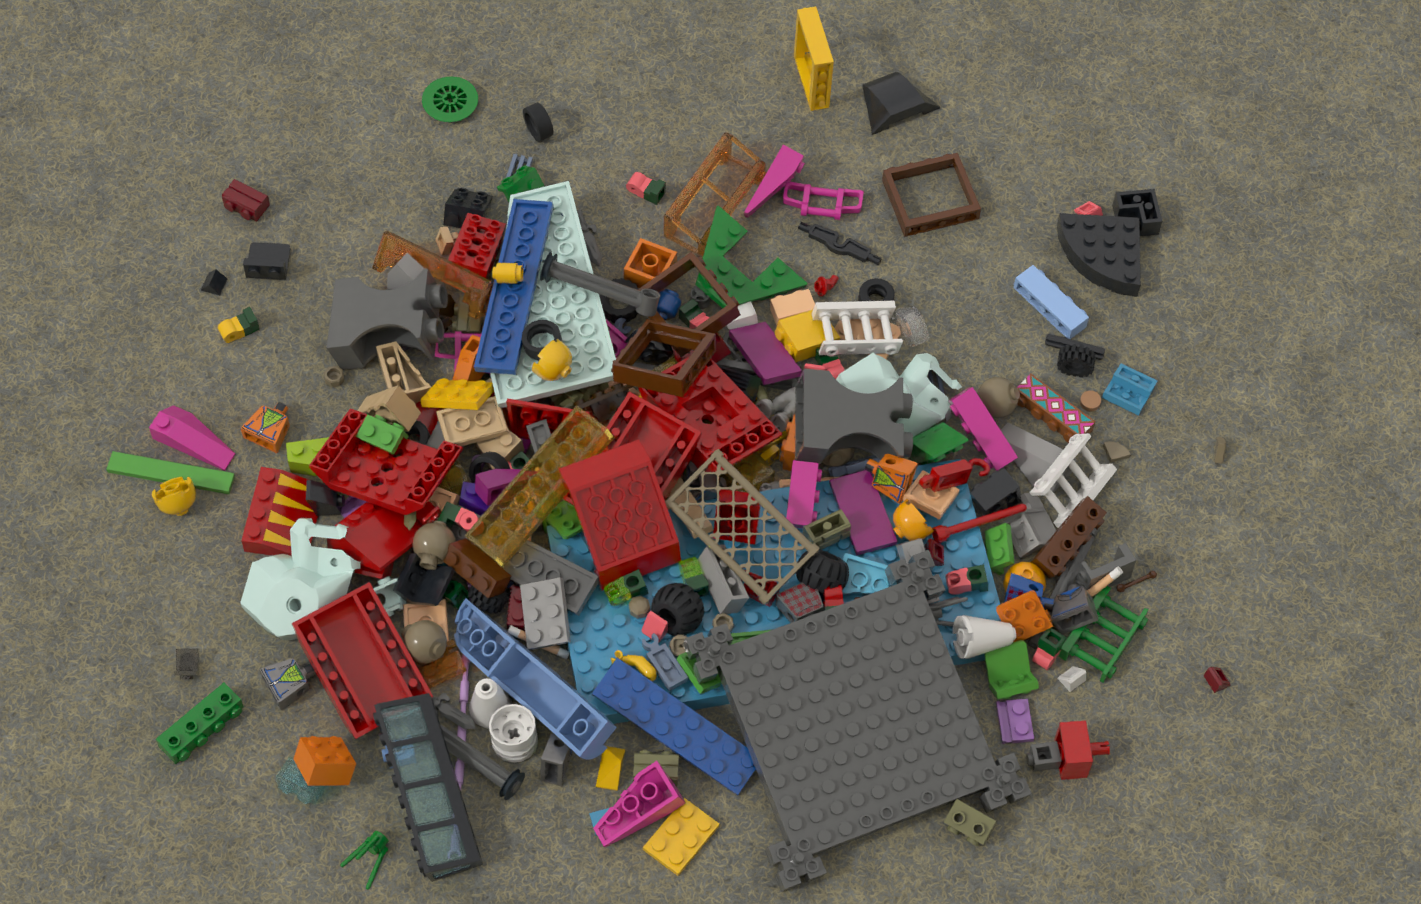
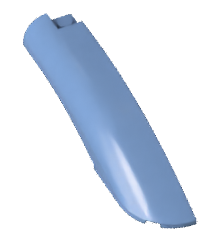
[454,598,617,760]

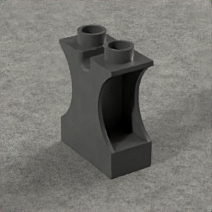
[326,268,448,370]
[795,369,913,465]

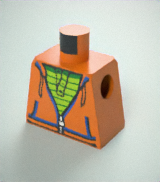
[241,402,290,453]
[865,454,918,504]

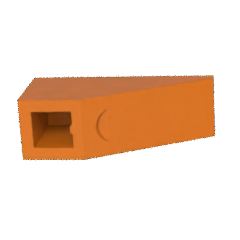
[452,335,485,381]

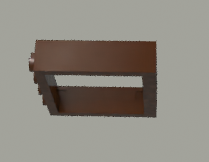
[882,153,981,237]
[638,252,741,357]
[611,319,716,397]

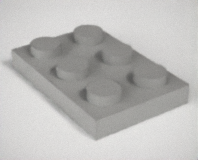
[520,577,571,650]

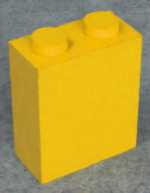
[775,310,840,362]

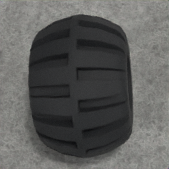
[796,549,849,594]
[651,583,704,636]

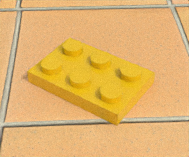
[420,378,494,410]
[643,798,720,876]

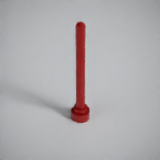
[932,503,1027,543]

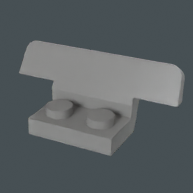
[1002,493,1056,559]

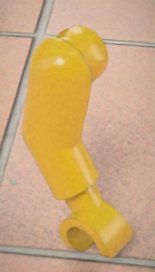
[611,650,657,681]

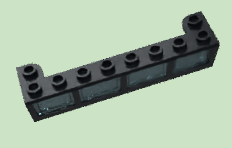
[373,693,483,882]

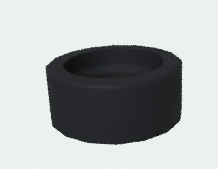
[523,102,554,142]
[521,320,562,360]
[469,451,510,483]

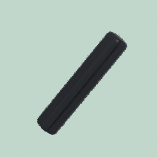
[1045,334,1105,360]

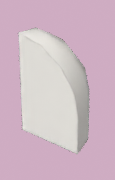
[727,301,758,330]

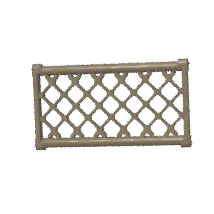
[665,449,820,605]

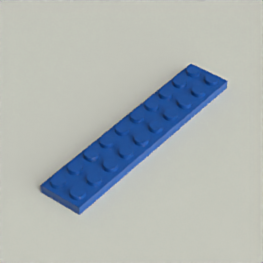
[474,199,554,375]

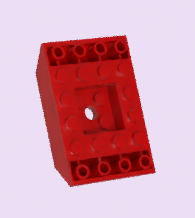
[638,356,782,472]

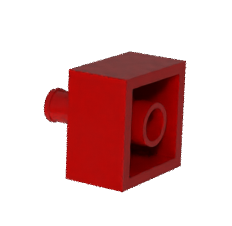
[713,490,761,544]
[1054,720,1110,780]

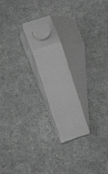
[1001,423,1077,496]

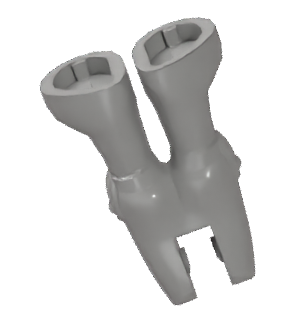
[756,387,795,432]

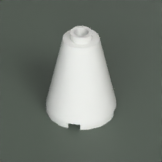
[953,615,1016,659]
[469,679,513,729]

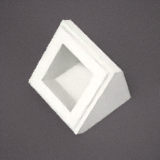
[1058,666,1086,692]

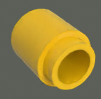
[492,263,524,284]

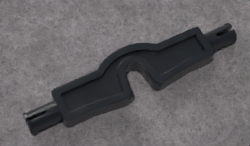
[798,221,882,265]

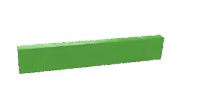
[107,451,235,494]

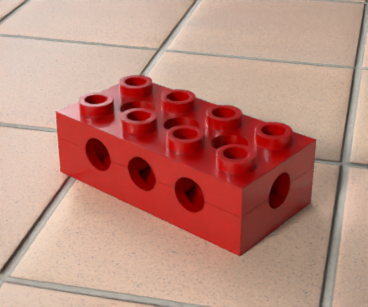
[444,213,506,290]

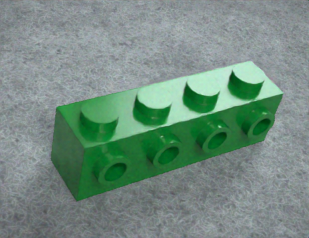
[156,682,244,764]

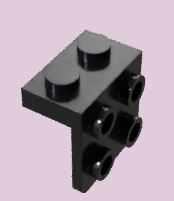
[443,188,493,230]
[243,242,291,280]
[393,553,455,606]

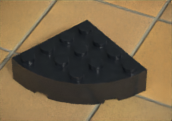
[1057,213,1141,297]

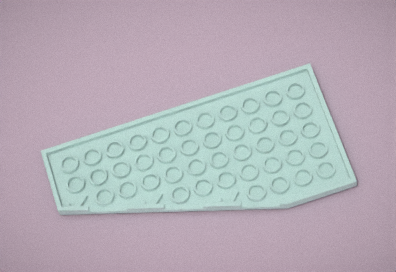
[490,181,616,408]

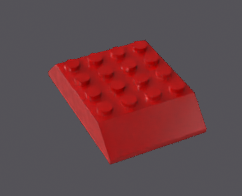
[562,391,702,506]
[292,582,433,739]

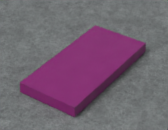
[729,322,802,385]
[829,470,897,556]

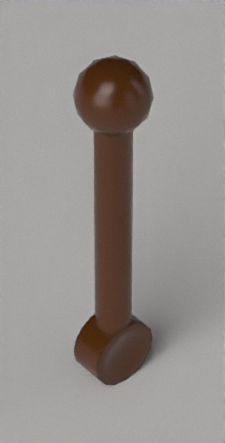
[1117,570,1157,592]

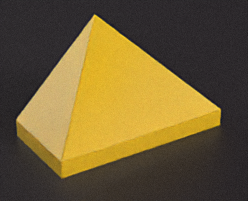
[596,746,626,791]

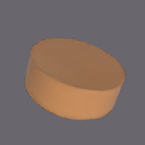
[1080,390,1101,412]

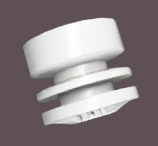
[489,704,538,763]

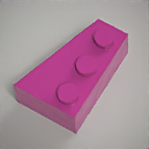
[786,460,822,529]

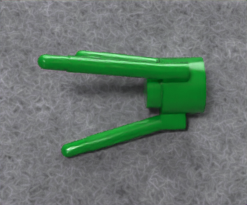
[340,831,389,890]

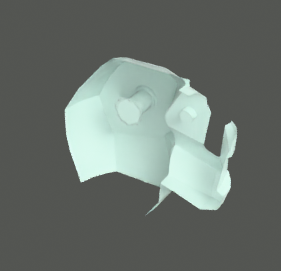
[836,352,962,436]
[241,518,360,641]

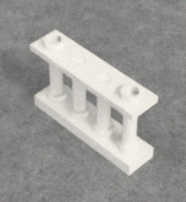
[812,301,903,356]
[1030,433,1117,528]

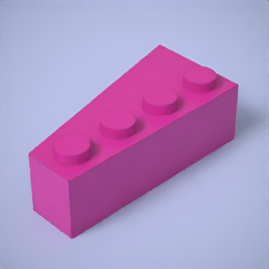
[948,387,1018,471]

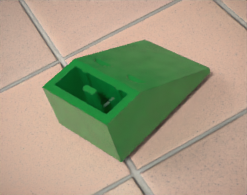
[909,422,969,465]

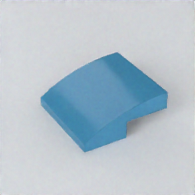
[1102,363,1158,416]

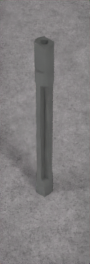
[1027,528,1098,650]

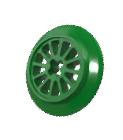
[422,76,478,122]

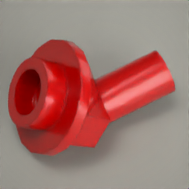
[814,275,839,296]

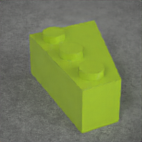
[286,437,329,476]

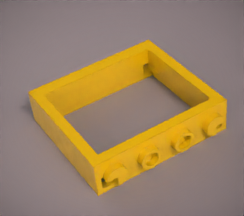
[794,6,834,111]

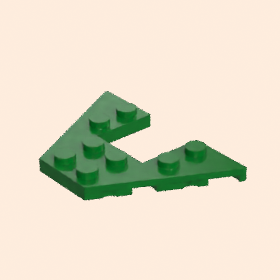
[695,205,808,308]

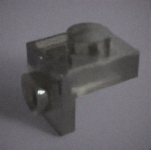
[174,648,199,680]

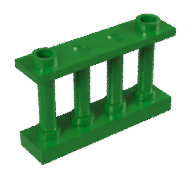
[1058,586,1149,683]

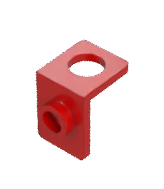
[416,501,442,525]

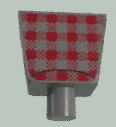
[776,582,824,623]

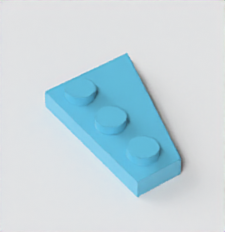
[842,553,891,595]

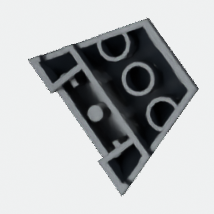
[862,71,940,135]

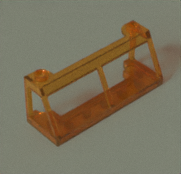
[664,131,767,257]
[372,231,493,319]

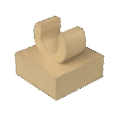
[436,227,459,255]

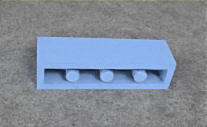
[1013,265,1089,339]

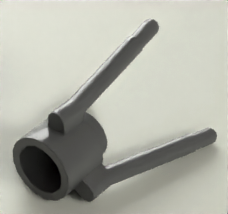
[929,597,968,627]

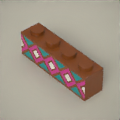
[1017,373,1096,443]

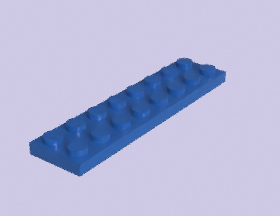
[592,658,756,796]

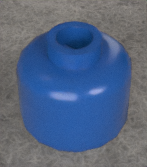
[657,289,681,321]

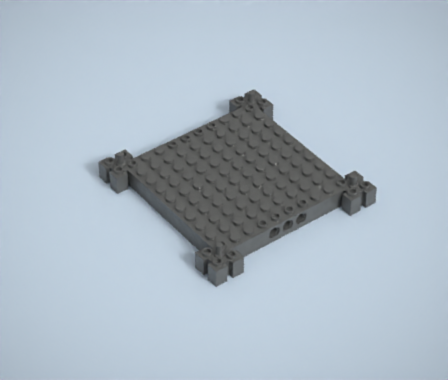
[683,550,1032,892]

